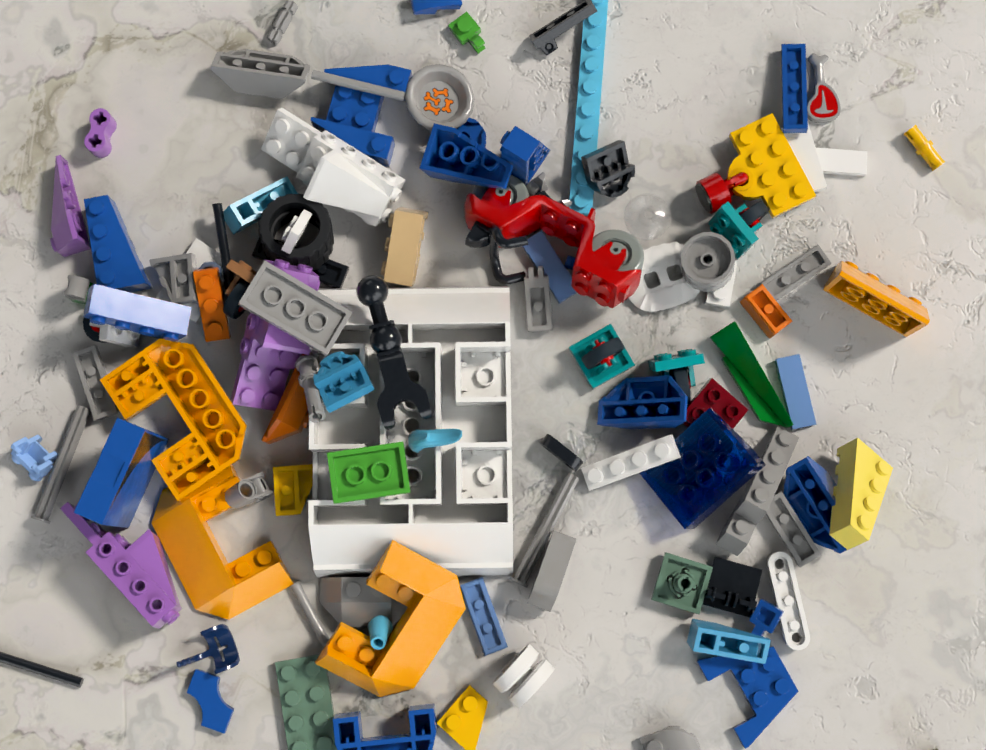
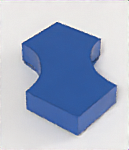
[187,669,234,734]

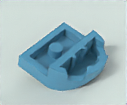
[314,351,375,413]

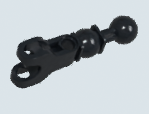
[356,275,432,430]

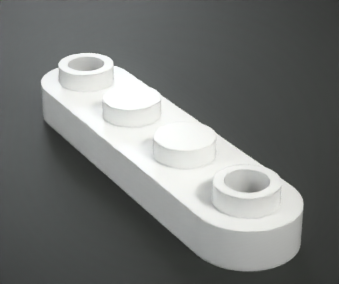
[766,552,810,650]

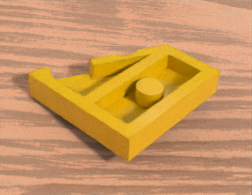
[273,464,313,516]
[437,685,488,750]

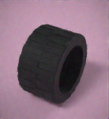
[258,193,334,271]

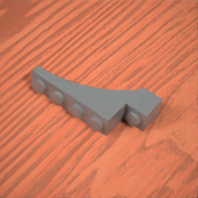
[716,426,799,556]

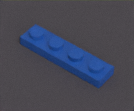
[781,44,808,133]

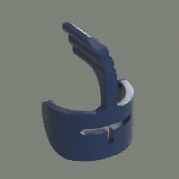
[176,624,240,674]

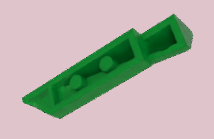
[710,321,793,428]

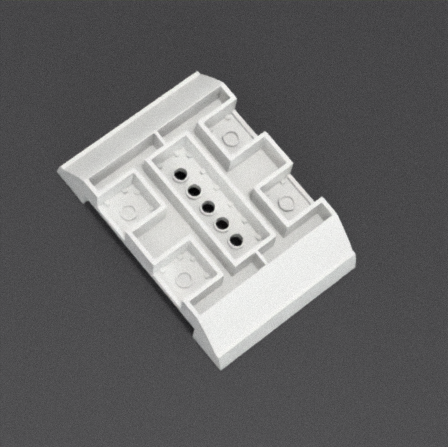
[308,286,513,577]

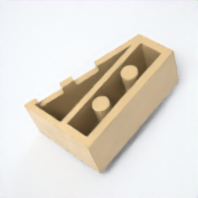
[381,207,429,287]

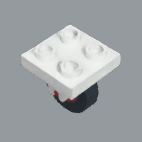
[83,318,140,348]

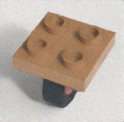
[223,259,257,319]

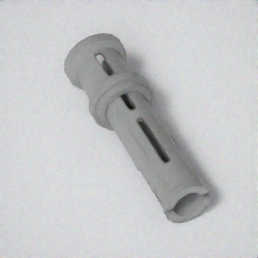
[295,355,325,423]

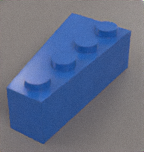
[84,195,153,293]

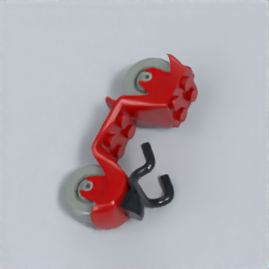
[464,175,644,308]

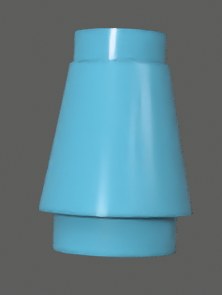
[368,615,393,650]

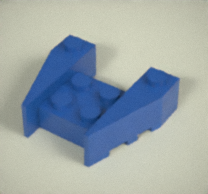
[311,64,412,167]
[333,703,437,750]

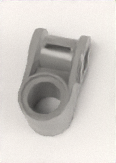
[225,472,274,509]

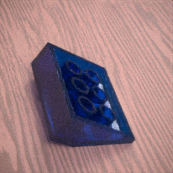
[639,408,766,529]

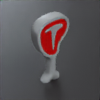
[807,53,841,123]

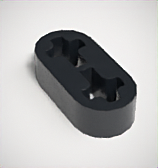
[540,434,583,472]

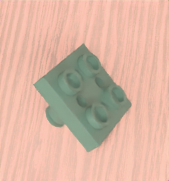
[651,552,713,615]

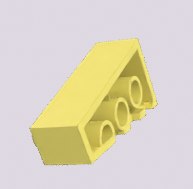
[829,438,893,550]

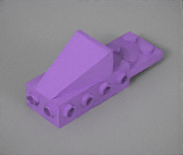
[230,259,320,411]
[60,502,182,629]

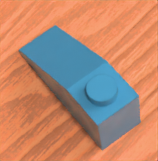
[687,619,771,664]

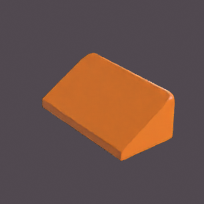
[740,284,792,339]

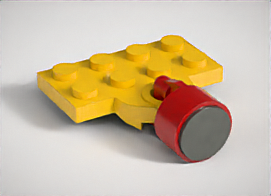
[695,113,816,219]

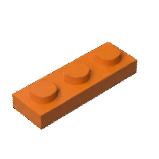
[193,267,231,342]

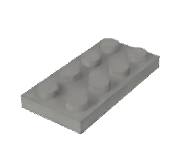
[238,260,353,356]

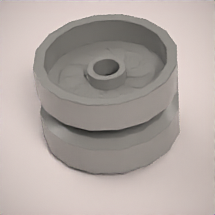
[681,232,735,292]

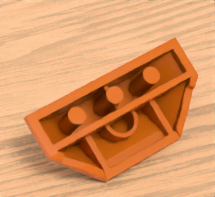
[261,354,309,444]

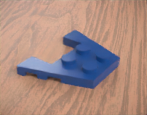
[696,646,798,749]

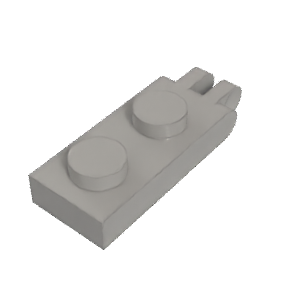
[524,266,553,332]

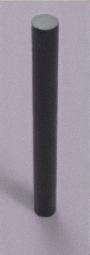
[212,203,234,298]
[0,652,84,688]

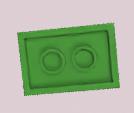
[327,441,411,504]

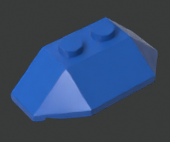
[597,375,688,430]
[783,456,847,554]

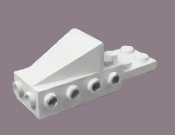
[261,108,405,227]

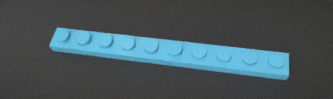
[569,0,608,216]

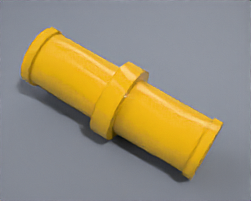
[904,125,945,171]

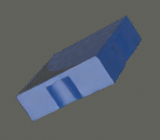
[74,418,169,528]

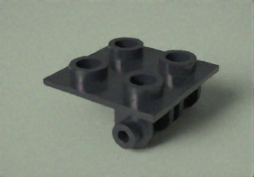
[703,557,762,618]

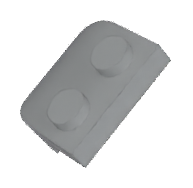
[640,726,701,750]

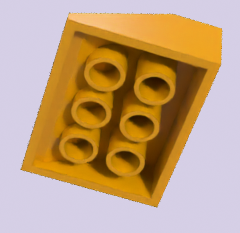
[823,261,930,337]

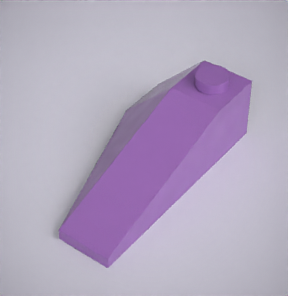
[50,155,91,257]

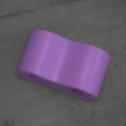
[84,108,117,158]

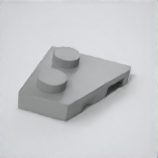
[149,253,198,304]

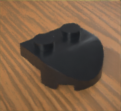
[581,140,635,197]

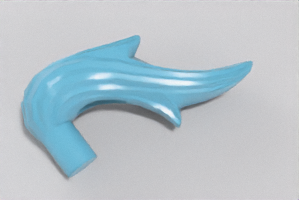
[408,429,462,453]

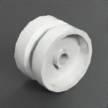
[492,644,555,709]

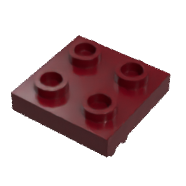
[686,378,748,433]

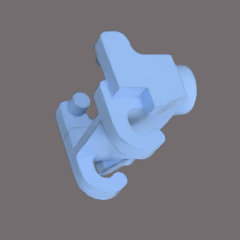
[10,435,58,481]

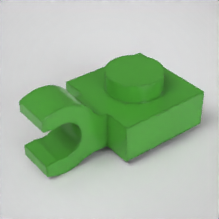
[448,11,486,54]

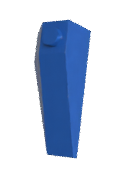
[419,124,513,189]

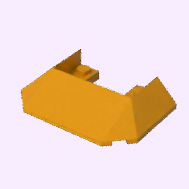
[100,338,247,501]
[151,465,294,620]
[315,540,466,697]

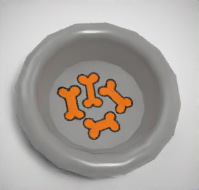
[405,64,475,131]

